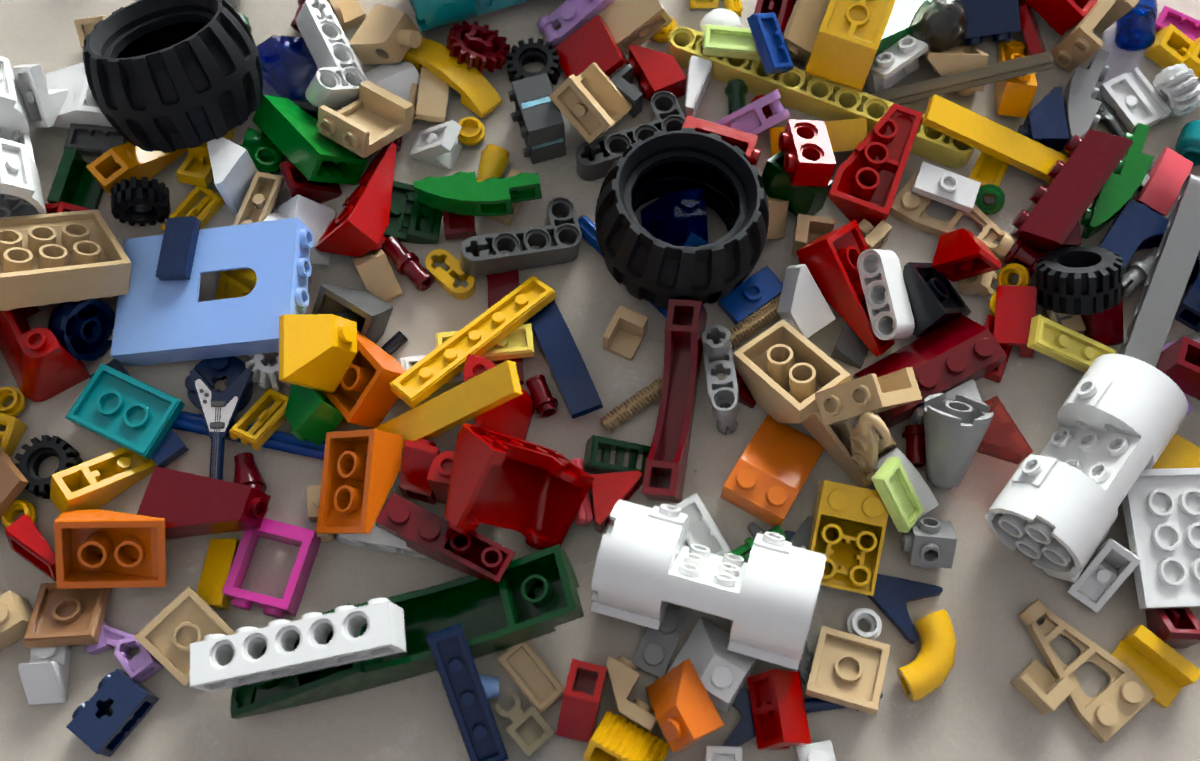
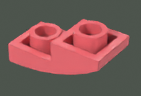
[1135,147,1194,216]

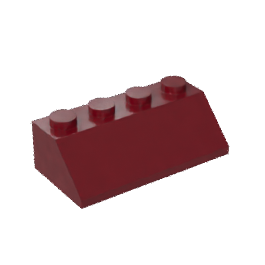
[1010,129,1134,253]
[853,315,1007,429]

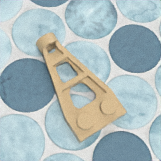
[889,166,1018,260]
[1017,598,1155,743]

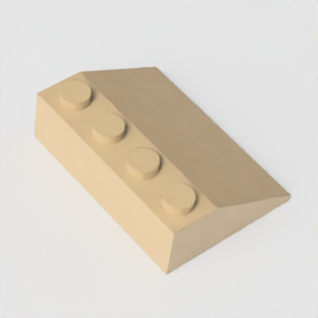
[0,209,131,311]

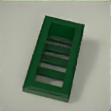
[583,435,651,478]

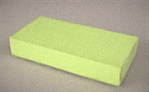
[702,24,761,60]
[871,457,925,533]

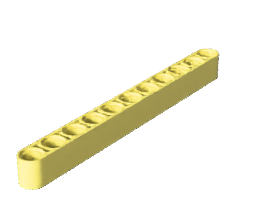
[668,27,975,169]

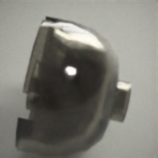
[909,0,968,53]

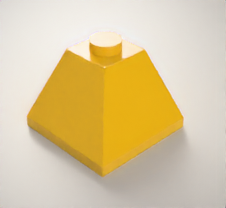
[279,314,357,394]

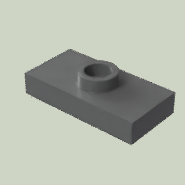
[63,123,129,157]

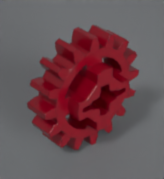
[446,21,510,73]

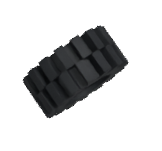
[506,38,560,89]
[111,177,170,226]
[14,435,83,499]

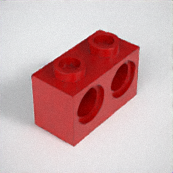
[778,119,836,187]

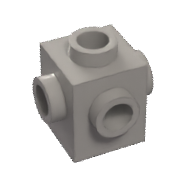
[901,517,957,569]

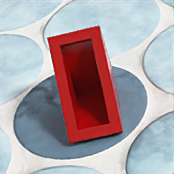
[590,470,643,534]

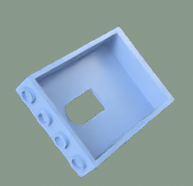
[110,217,314,367]

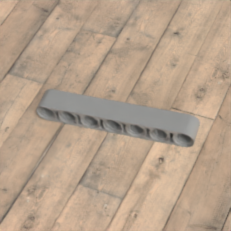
[1119,174,1200,368]

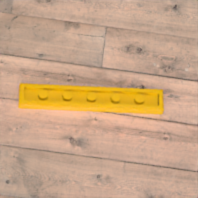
[922,94,1066,182]
[389,275,556,408]
[374,360,522,453]

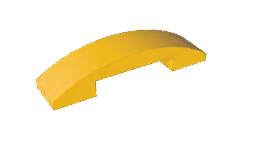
[403,38,502,119]

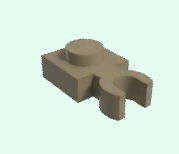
[494,691,556,758]

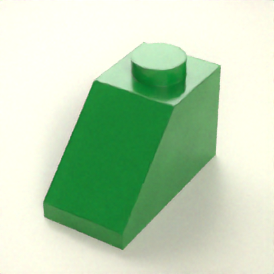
[284,384,344,446]

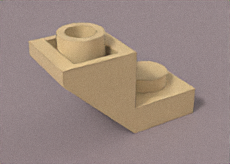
[606,656,657,733]

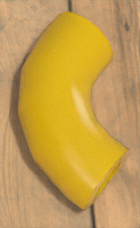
[897,609,957,702]

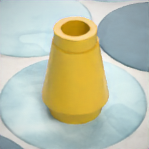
[477,144,510,182]

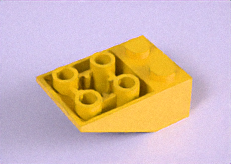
[808,480,889,596]

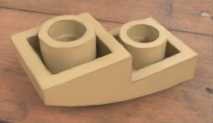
[415,66,449,123]

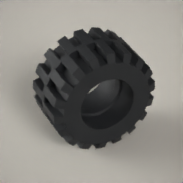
[1036,246,1123,315]

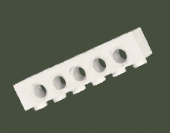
[190,598,406,693]

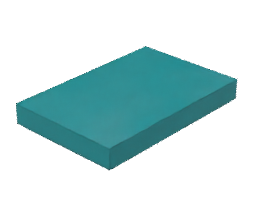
[65,363,185,460]

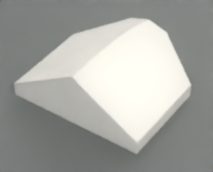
[364,61,420,105]

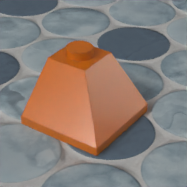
[645,659,724,753]

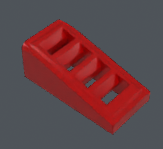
[5,514,56,582]

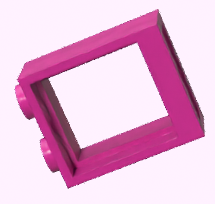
[222,518,321,619]

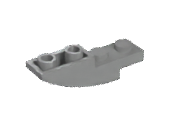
[1062,49,1110,155]

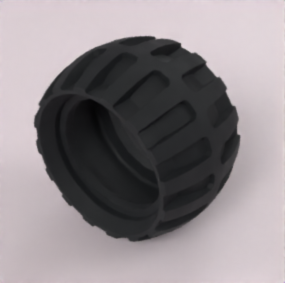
[83,0,263,153]
[595,128,769,309]

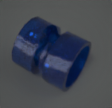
[1114,0,1158,51]

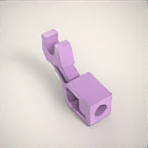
[85,621,163,682]

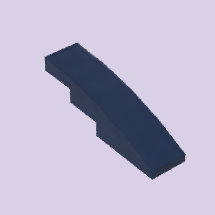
[528,300,603,419]

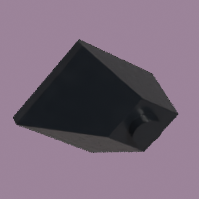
[903,262,971,337]

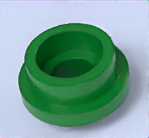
[975,184,1005,215]

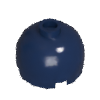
[48,299,115,361]

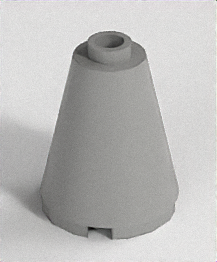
[923,393,994,490]

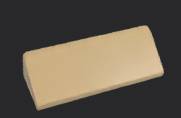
[233,171,285,225]

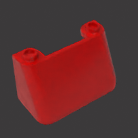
[0,306,91,402]
[427,354,534,504]
[444,423,594,550]

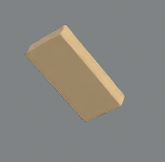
[496,641,565,715]

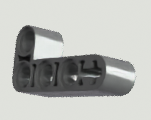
[576,91,686,181]
[460,197,582,276]

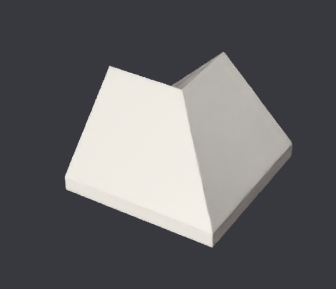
[263,194,336,267]

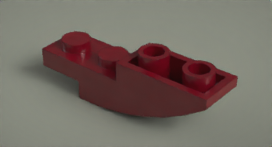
[375,493,516,584]

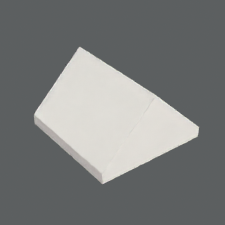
[207,137,258,215]

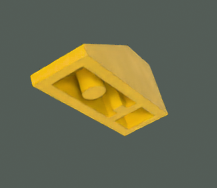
[50,447,158,514]

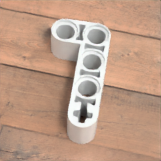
[296,0,367,108]

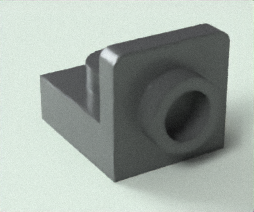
[610,64,643,118]

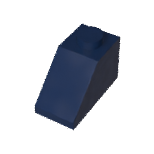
[1018,87,1069,153]

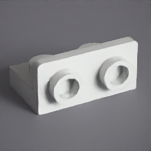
[866,35,929,94]

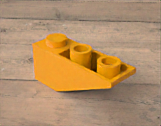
[995,40,1038,118]
[86,142,188,197]

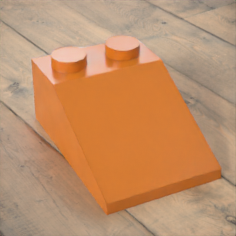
[323,330,406,429]
[720,415,824,527]
[316,429,403,534]
[54,510,167,589]

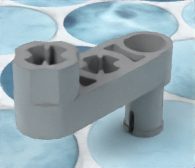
[701,324,739,434]

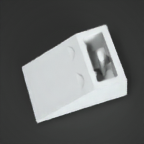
[46,62,113,128]

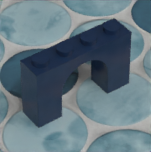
[1098,198,1200,332]

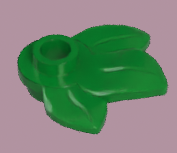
[239,128,285,174]

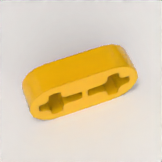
[425,249,476,300]

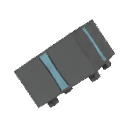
[508,73,566,165]

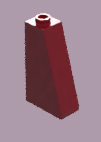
[137,466,271,539]

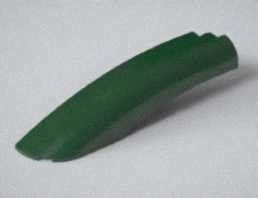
[230,544,584,719]

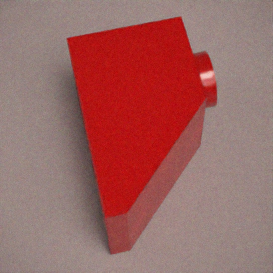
[931,228,1002,282]

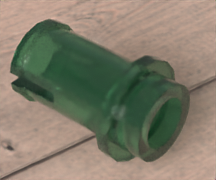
[724,79,748,115]

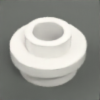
[846,608,882,640]

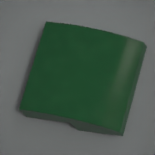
[383,180,443,244]

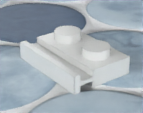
[1099,67,1173,133]

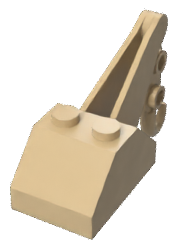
[733,319,891,489]

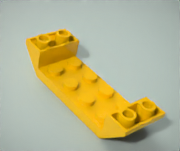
[805,0,896,92]

